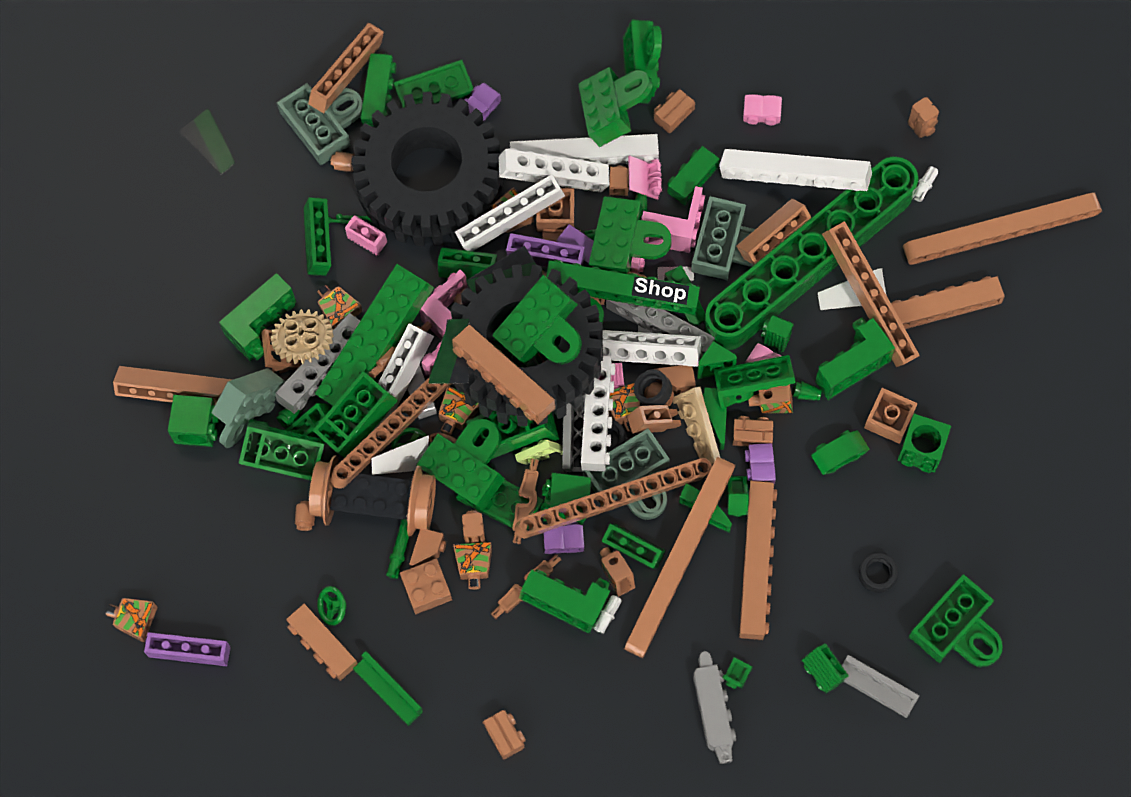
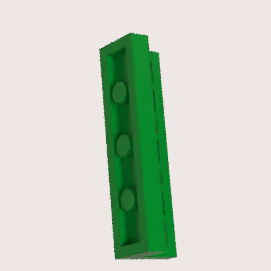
[353,651,423,726]

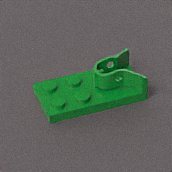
[714,355,796,409]

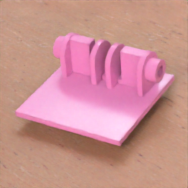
[628,156,662,200]

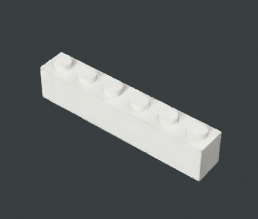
[455,174,565,251]
[370,324,434,438]

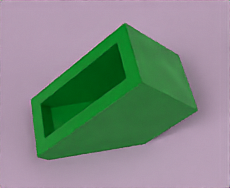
[727,476,749,517]

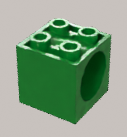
[168,395,220,447]
[897,414,951,473]
[540,473,591,525]

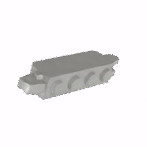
[693,652,736,764]

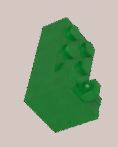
[219,273,297,361]
[815,318,895,400]
[313,371,398,464]
[466,411,559,459]
[239,419,325,480]
[518,569,610,634]

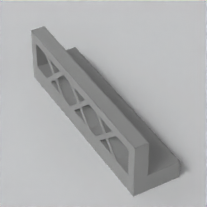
[562,395,585,472]
[842,655,919,718]

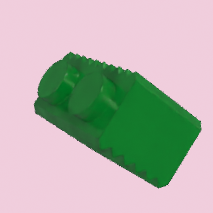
[761,315,794,352]
[802,644,849,693]

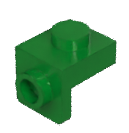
[722,657,753,690]

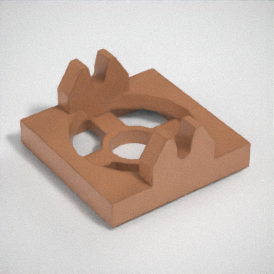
[262,329,301,373]

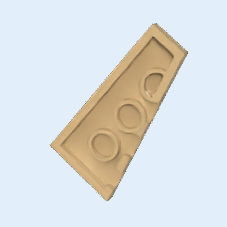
[673,387,720,465]

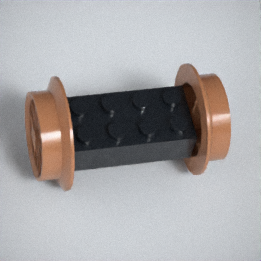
[309,455,436,536]

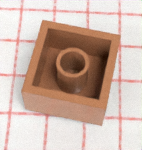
[536,188,574,232]
[864,388,918,444]
[400,559,452,614]

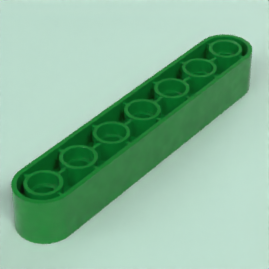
[704,157,918,350]

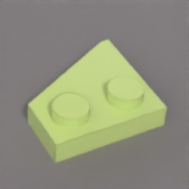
[515,439,563,465]

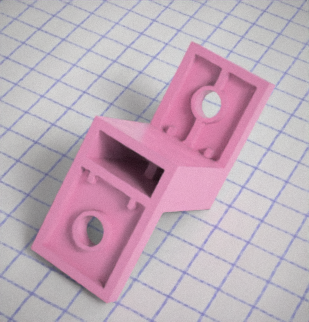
[631,186,705,274]
[419,270,468,379]

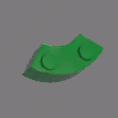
[811,430,870,475]

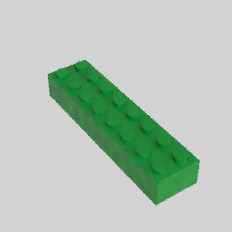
[315,264,434,406]

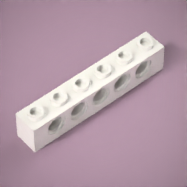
[499,148,610,192]
[603,330,702,366]
[581,356,615,471]

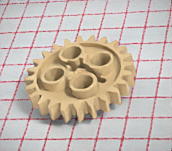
[271,309,334,364]

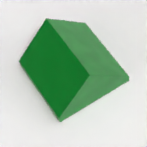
[697,341,737,379]

